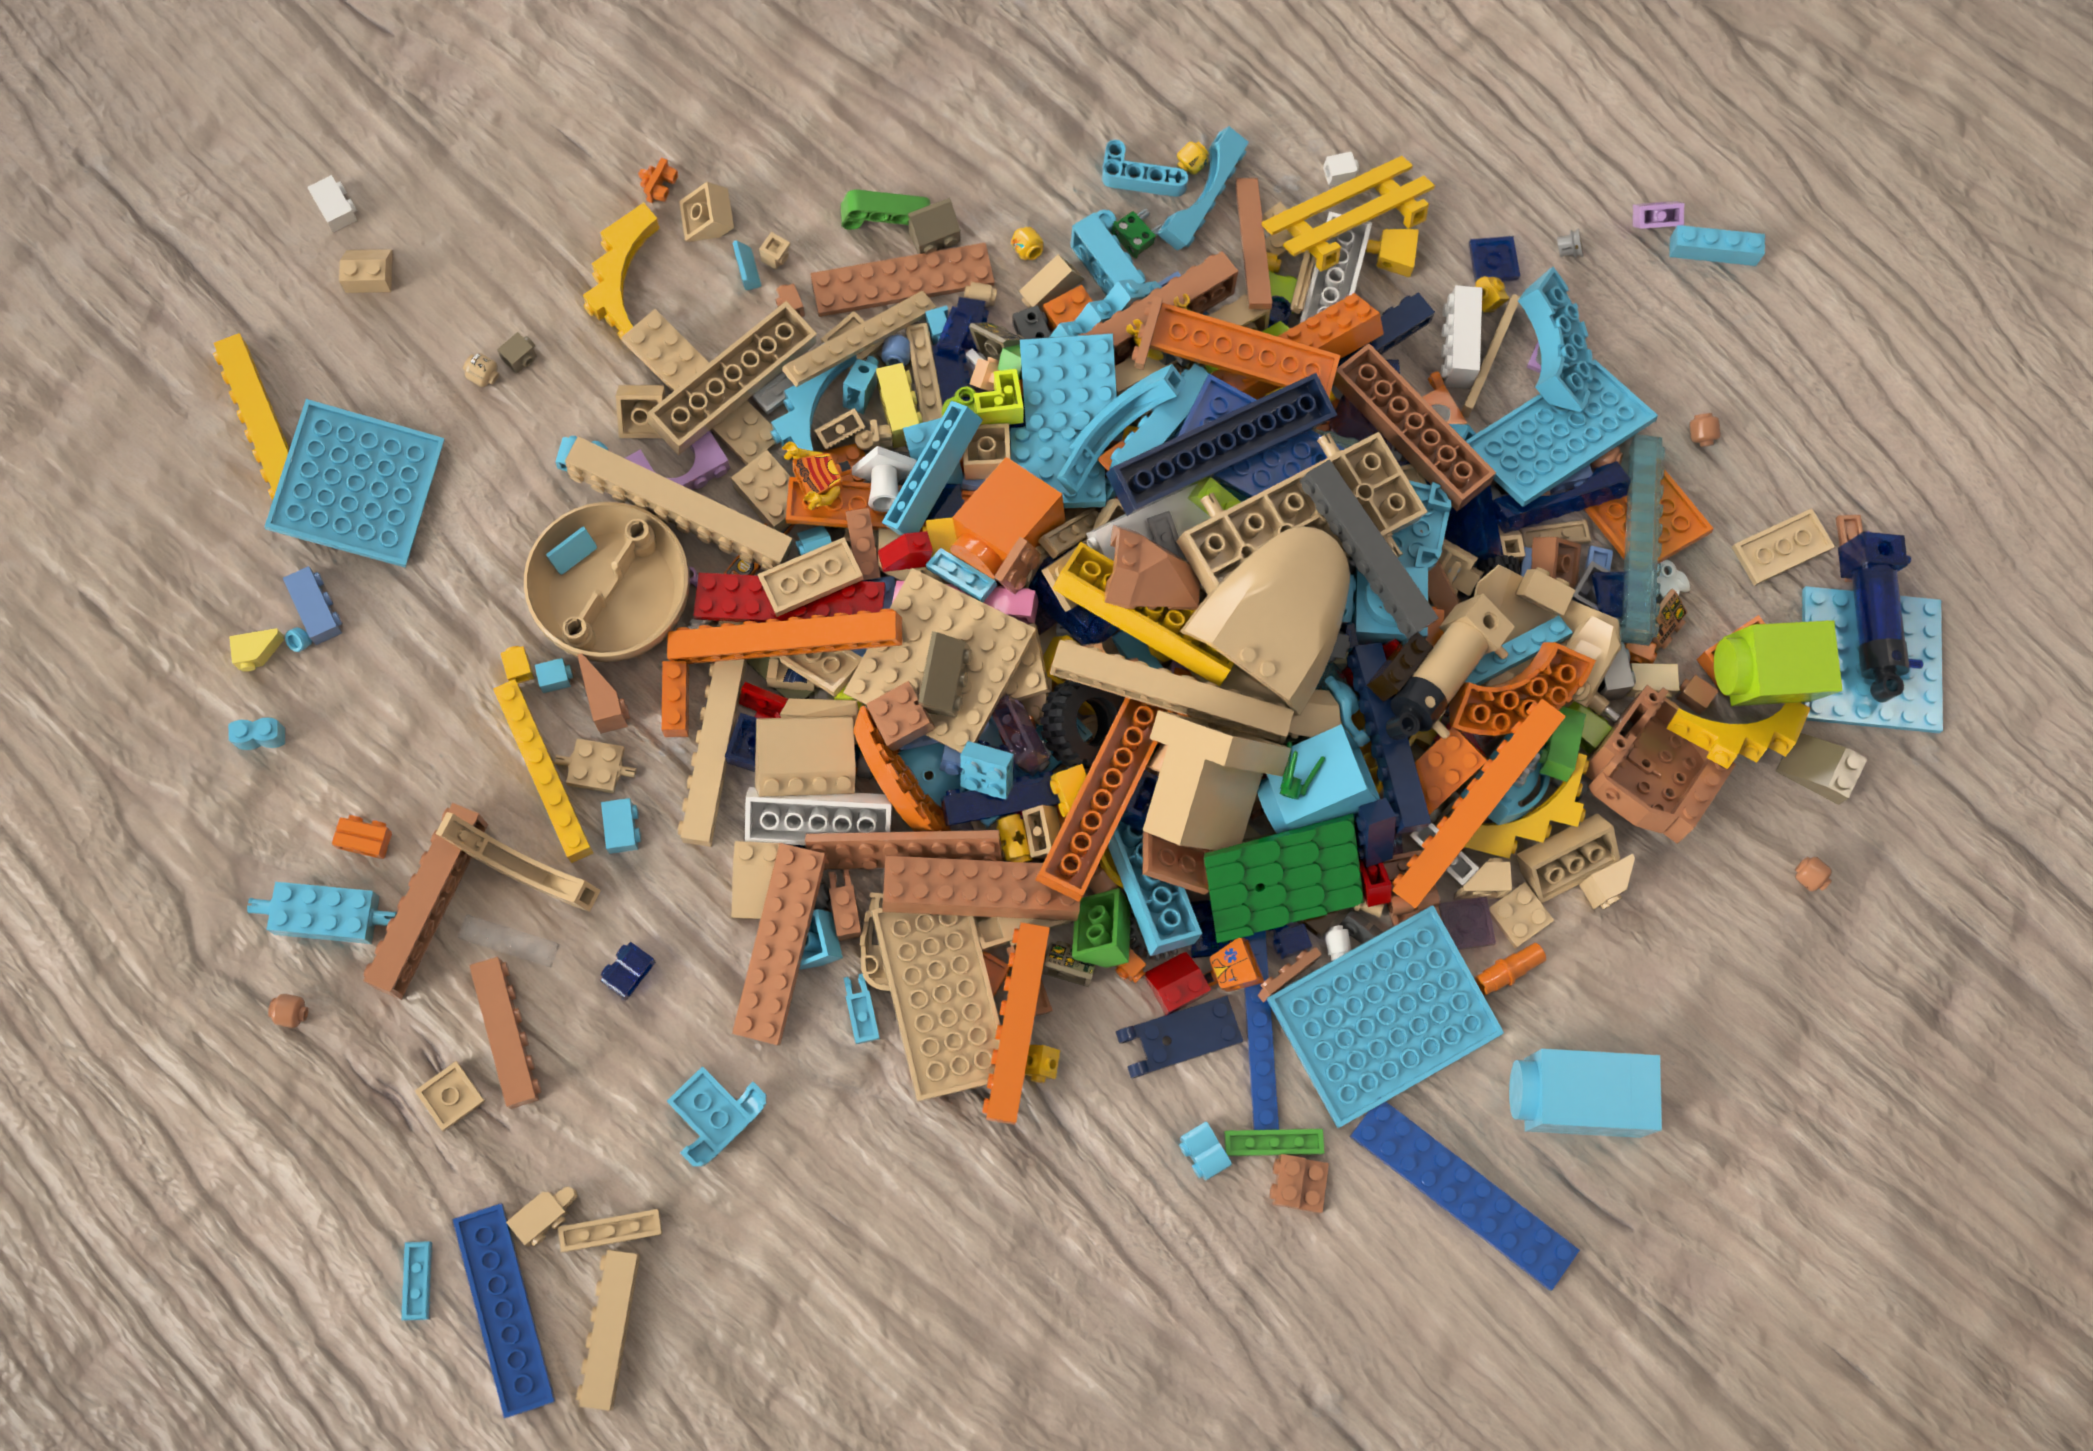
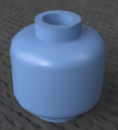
[881,334,910,366]

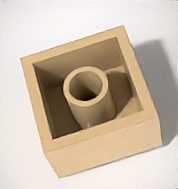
[963,423,1011,480]

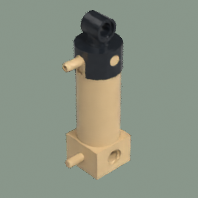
[1386,593,1515,741]

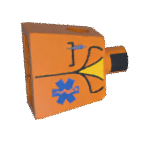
[1203,937,1264,992]

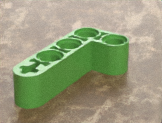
[840,190,931,230]

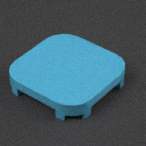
[1392,480,1451,571]

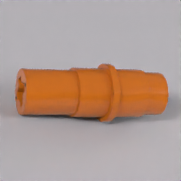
[1475,943,1546,996]

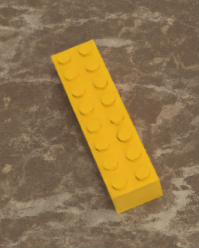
[1052,542,1234,687]

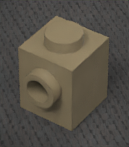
[497,332,537,374]

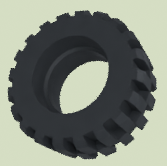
[1040,680,1125,769]

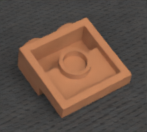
[1269,1154,1329,1213]

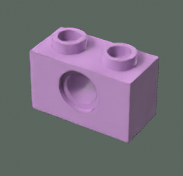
[1633,201,1684,229]

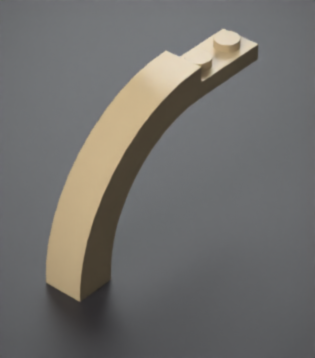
[436,812,601,912]

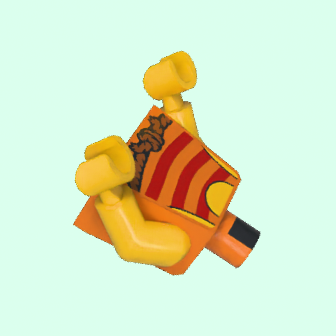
[782,441,852,510]

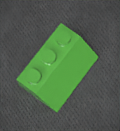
[1072,888,1131,968]

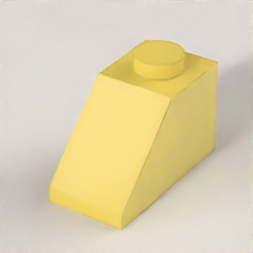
[229,628,284,671]

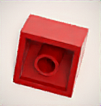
[1144,951,1211,1015]

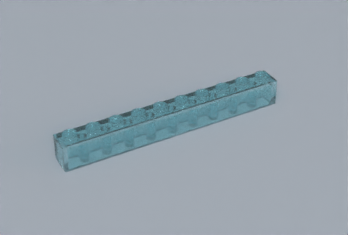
[1621,434,1665,646]

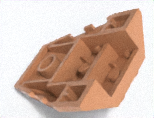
[1104,525,1200,610]

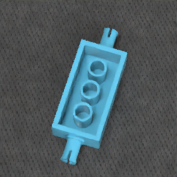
[247,882,397,944]

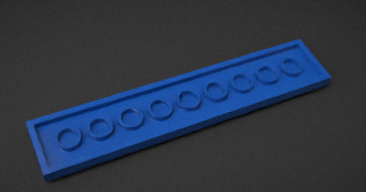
[1350,1097,1580,1291]

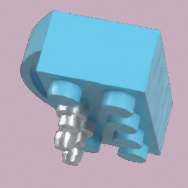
[1461,733,1550,825]

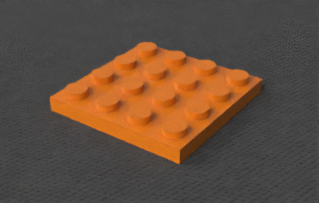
[1583,461,1714,576]

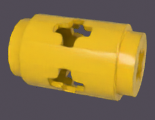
[996,814,1033,863]

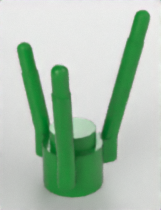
[1279,742,1325,800]

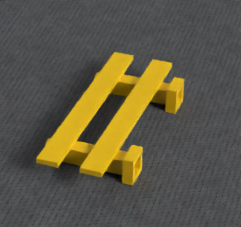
[1262,156,1435,272]

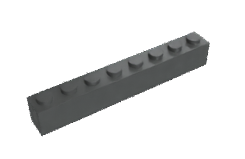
[1300,459,1439,639]

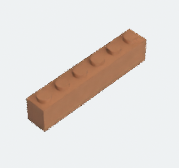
[469,956,541,1109]

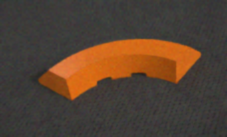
[1449,642,1596,736]
[853,705,951,832]

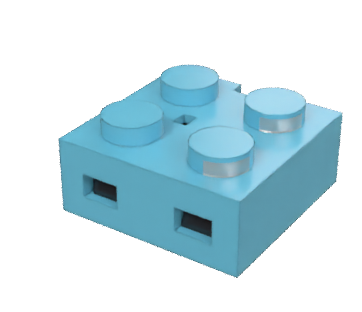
[961,741,1013,800]

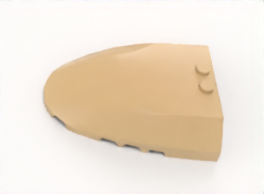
[1180,526,1350,716]

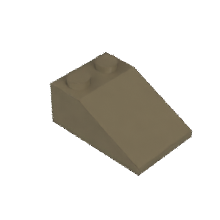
[1776,733,1867,805]

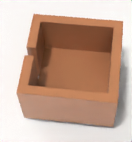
[866,681,936,751]

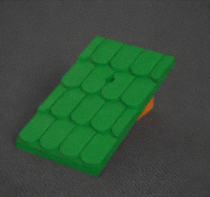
[1204,814,1364,943]

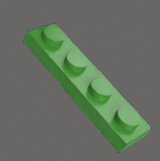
[1224,1129,1324,1156]

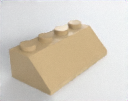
[1516,813,1620,903]

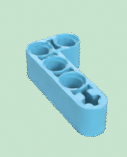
[1102,140,1188,197]

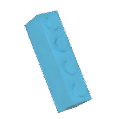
[1669,225,1765,266]

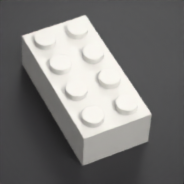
[1440,285,1482,389]

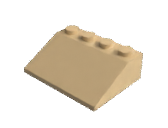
[755,716,856,797]

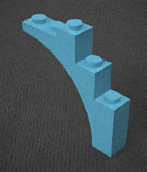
[1050,279,1162,337]
[770,355,857,451]

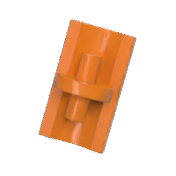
[638,157,679,203]

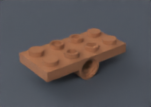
[1383,849,1442,926]

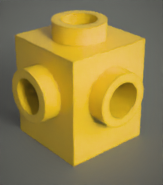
[1474,276,1510,312]
[1025,1045,1060,1083]

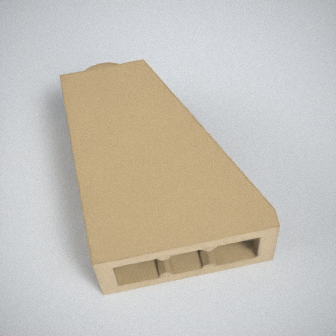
[1019,254,1085,311]

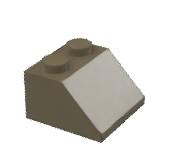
[908,198,960,254]

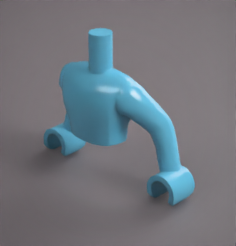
[1325,676,1371,747]

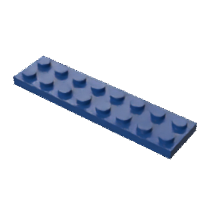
[452,1203,556,1419]

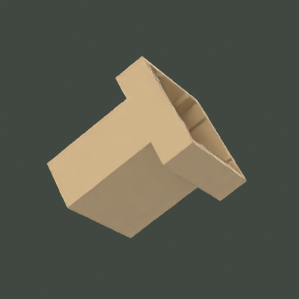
[1143,710,1291,850]

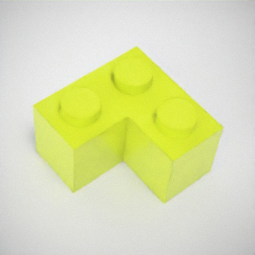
[974,369,1023,425]

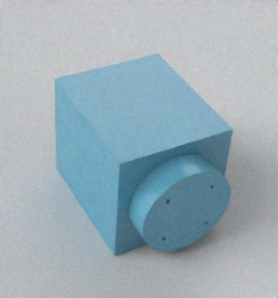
[1347,567,1428,653]
[1257,724,1380,834]

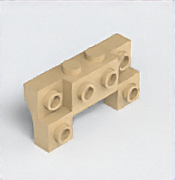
[973,916,1074,952]

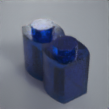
[600,942,656,1001]

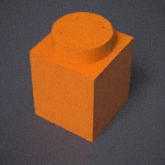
[950,457,1065,582]

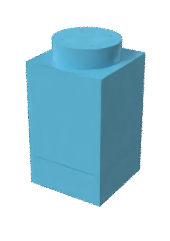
[1509,1049,1662,1138]

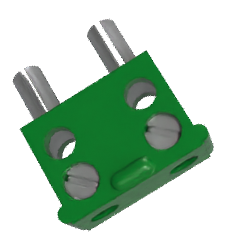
[1111,209,1162,259]

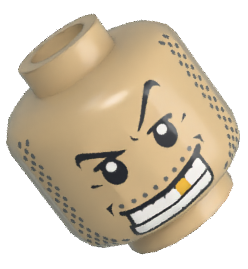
[463,353,499,387]

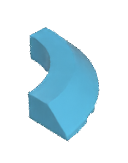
[1518,266,1593,412]

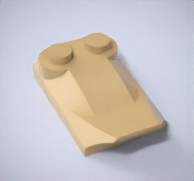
[1566,616,1622,708]

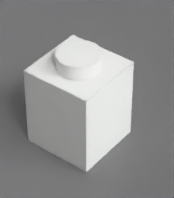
[1323,152,1359,187]

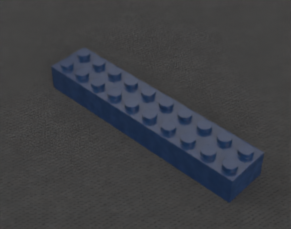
[1106,373,1337,516]

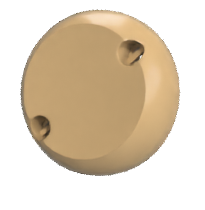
[524,502,690,662]

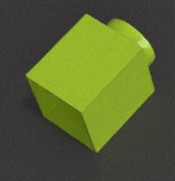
[1714,620,1843,706]

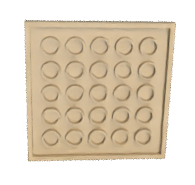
[843,568,1037,753]

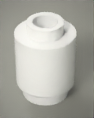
[1324,925,1352,961]

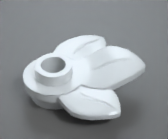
[1646,560,1690,599]

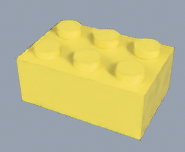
[876,363,923,449]

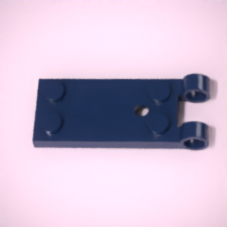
[1115,996,1243,1079]

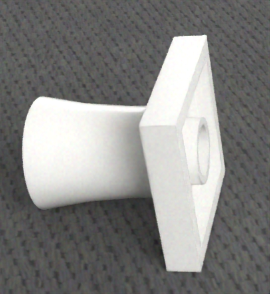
[852,446,917,512]

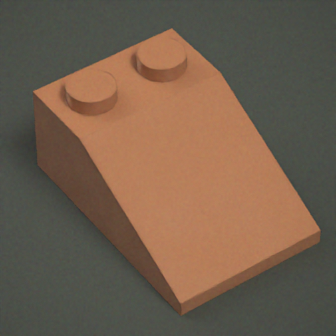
[577,654,630,734]

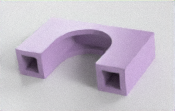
[625,431,730,490]

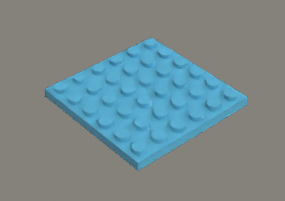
[264,399,444,568]
[1802,586,1943,733]

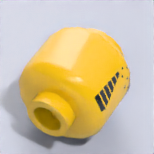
[1177,141,1209,175]

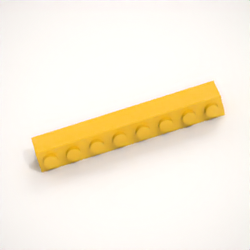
[213,333,289,501]
[493,679,594,863]

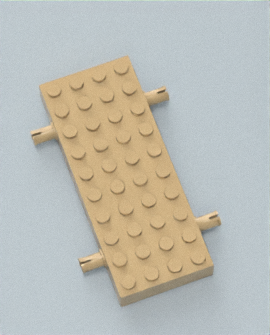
[1176,432,1428,595]

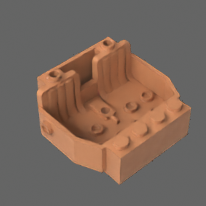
[1584,685,1736,844]

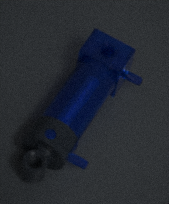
[1838,532,1924,703]

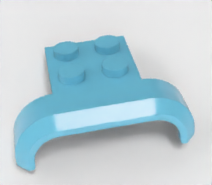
[666,1066,766,1167]

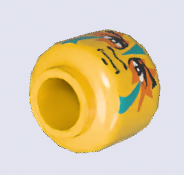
[1011,227,1044,260]

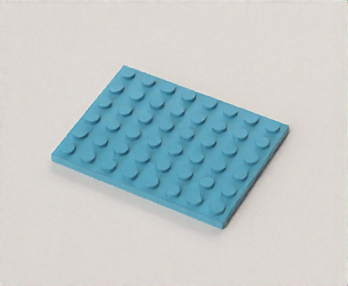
[1267,905,1504,1128]

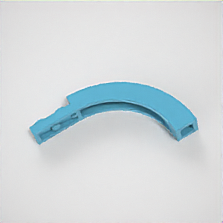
[1057,364,1186,495]

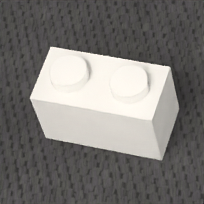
[307,175,357,233]

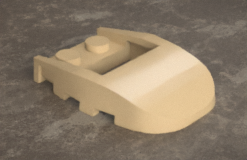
[860,893,890,991]

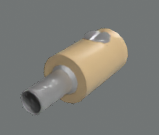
[1588,691,1620,722]

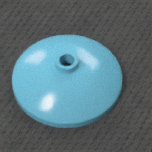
[898,743,961,807]

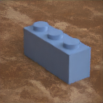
[283,566,342,645]

